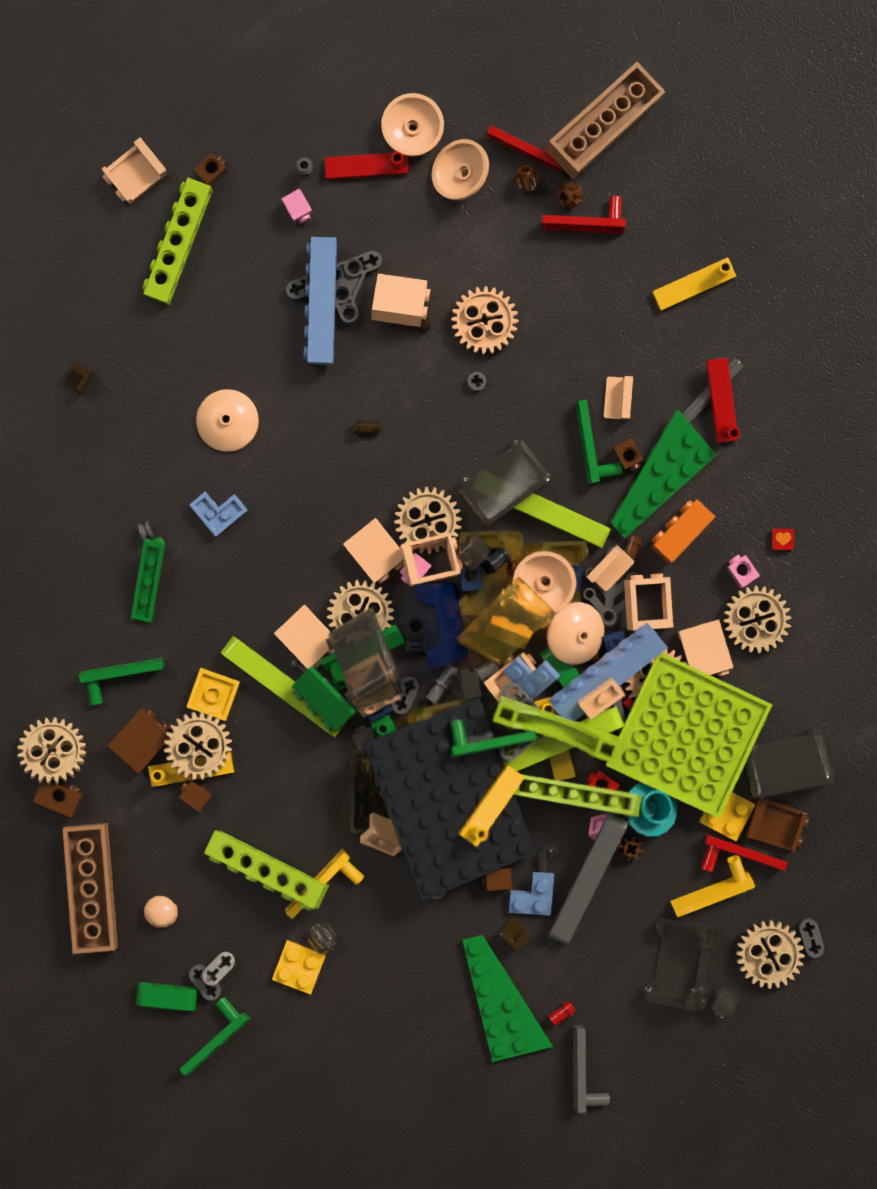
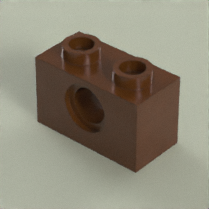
[33,779,84,818]

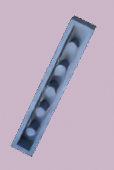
[304,237,337,365]
[549,622,668,721]

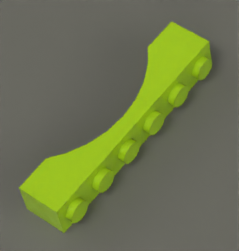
[493,696,620,763]

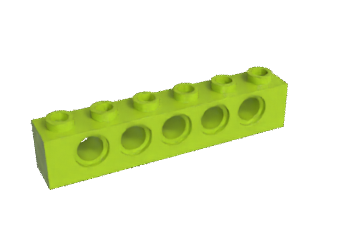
[142,178,213,305]
[514,775,642,817]
[204,830,329,911]

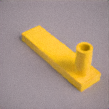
[652,257,736,311]
[534,696,576,781]
[148,752,234,787]
[458,765,525,847]
[285,849,364,919]
[670,855,755,917]

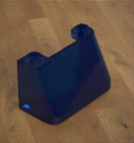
[415,582,468,669]

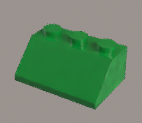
[292,666,355,732]

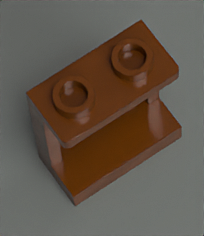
[108,708,173,774]
[745,796,809,853]

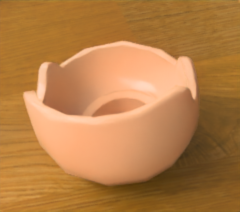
[144,896,178,928]

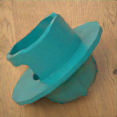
[626,782,677,836]

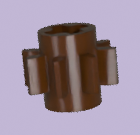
[514,165,541,192]
[558,181,583,209]
[618,835,644,862]

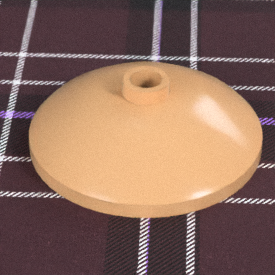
[382,93,444,156]
[432,139,489,200]
[196,390,259,452]
[513,551,576,614]
[547,602,604,665]

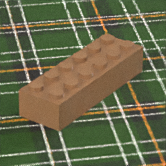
[545,62,665,179]
[63,823,118,954]

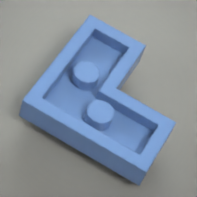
[190,492,248,537]
[503,657,560,700]
[509,872,554,915]

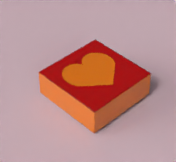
[772,529,794,550]

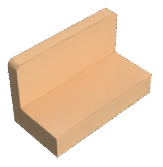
[604,376,633,420]
[587,545,634,591]
[578,677,625,719]
[360,813,402,856]

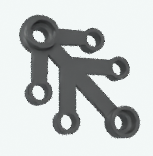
[583,547,638,627]

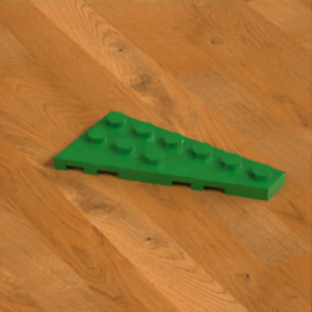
[610,409,716,538]
[462,934,553,1062]

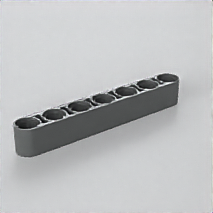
[548,812,628,946]

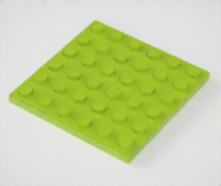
[605,653,772,819]

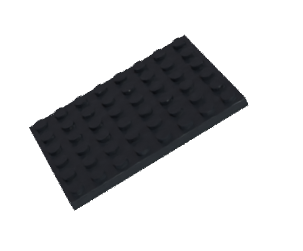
[362,697,536,901]

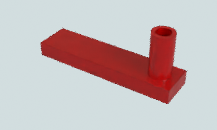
[487,126,563,173]
[325,151,409,180]
[541,196,626,234]
[705,357,740,443]
[701,834,787,872]

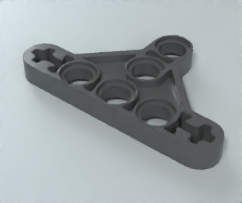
[286,251,382,324]

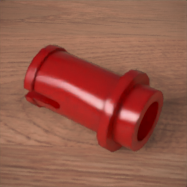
[549,1001,576,1026]

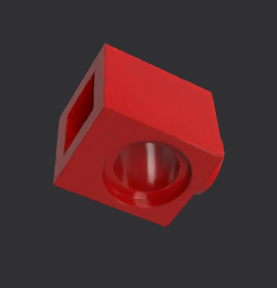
[586,770,620,791]

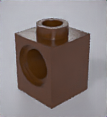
[194,153,227,187]
[612,438,643,472]
[179,780,213,812]
[482,866,512,891]

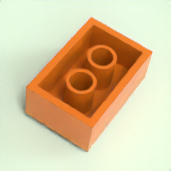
[650,500,715,564]

